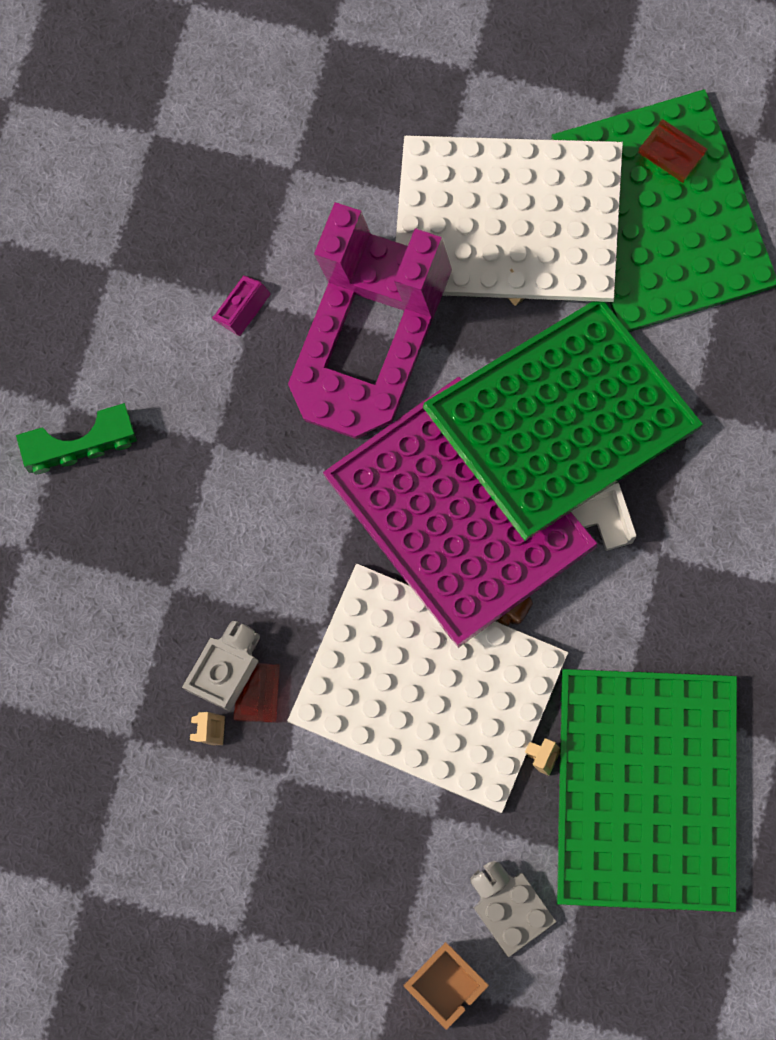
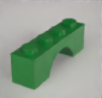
[16,403,137,475]

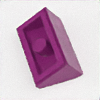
[212,275,271,336]

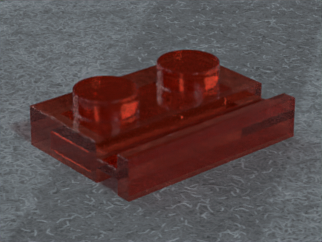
[638,119,707,183]
[234,663,280,723]

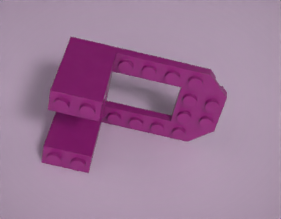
[288,202,452,439]

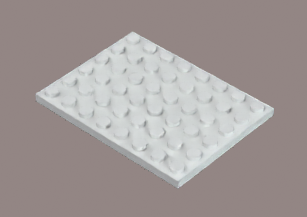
[396,136,622,302]
[287,563,568,813]

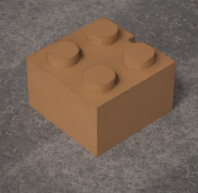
[403,942,489,1030]

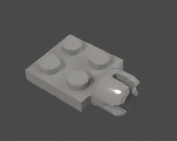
[182,621,260,712]
[470,861,556,957]

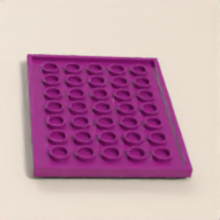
[323,377,597,648]

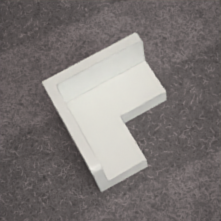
[572,483,636,551]

